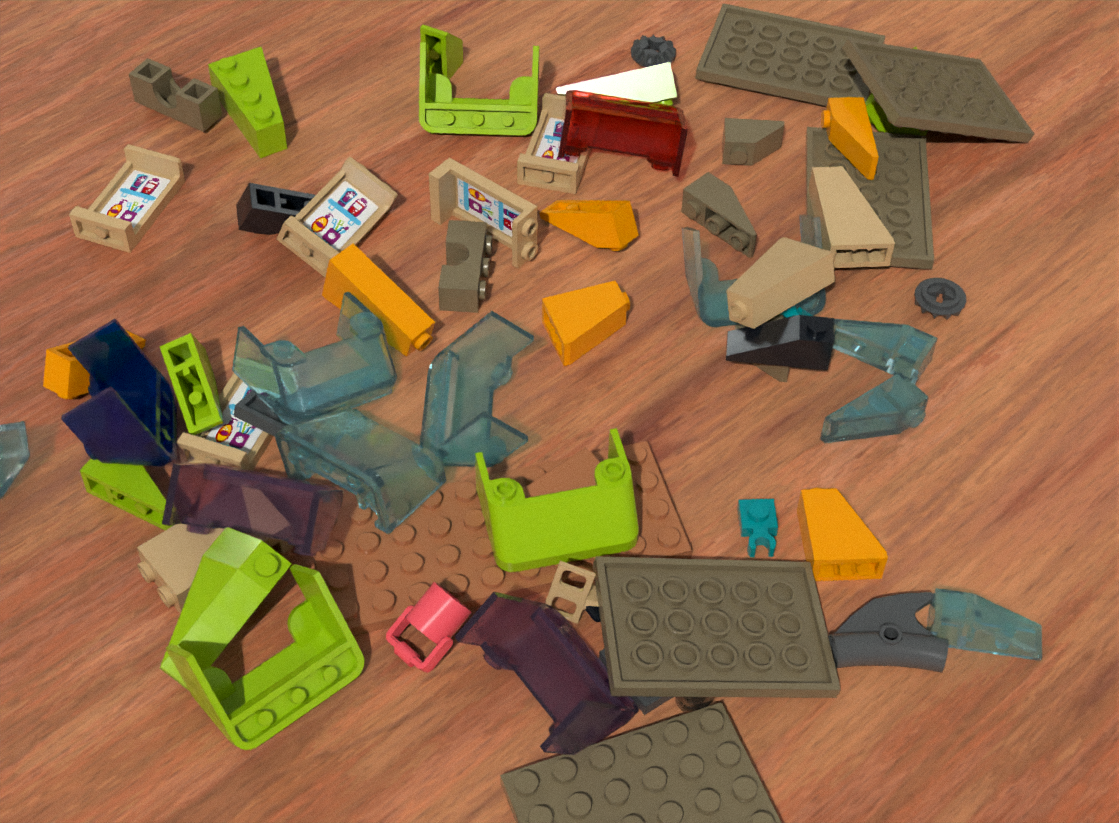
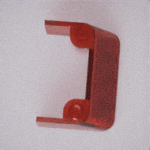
[558,90,688,177]

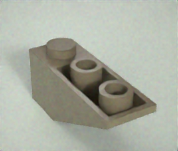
[681,172,756,258]

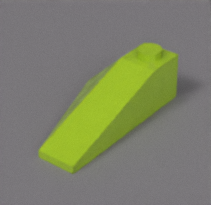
[160,527,292,691]

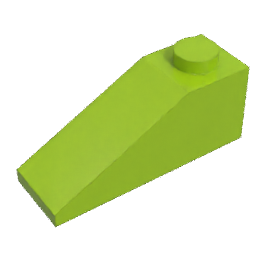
[160,333,224,436]
[80,441,176,530]

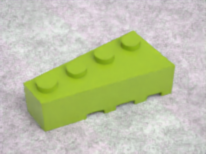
[208,46,287,158]

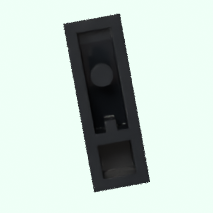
[236,183,316,235]
[726,315,834,370]

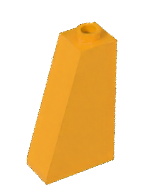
[322,243,435,357]

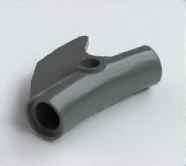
[828,592,949,673]

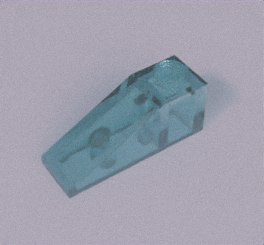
[833,319,938,385]
[820,372,929,444]
[927,588,1042,661]

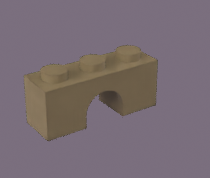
[129,58,222,132]
[438,220,493,313]

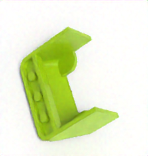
[419,42,540,136]
[475,428,639,572]
[165,564,364,750]

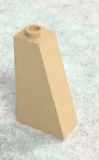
[808,166,895,268]
[726,237,835,329]

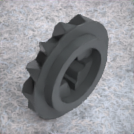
[631,35,676,67]
[914,278,966,320]

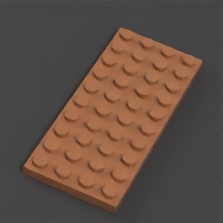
[304,441,692,636]

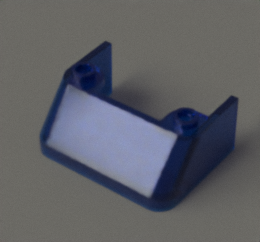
[61,319,177,467]

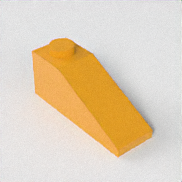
[821,97,879,180]
[539,200,639,251]
[43,328,146,399]

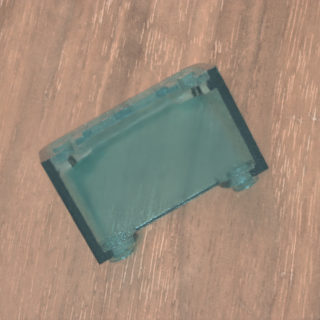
[275,408,447,535]

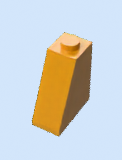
[542,280,630,367]
[797,488,888,581]

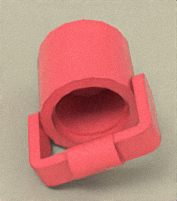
[386,582,472,673]

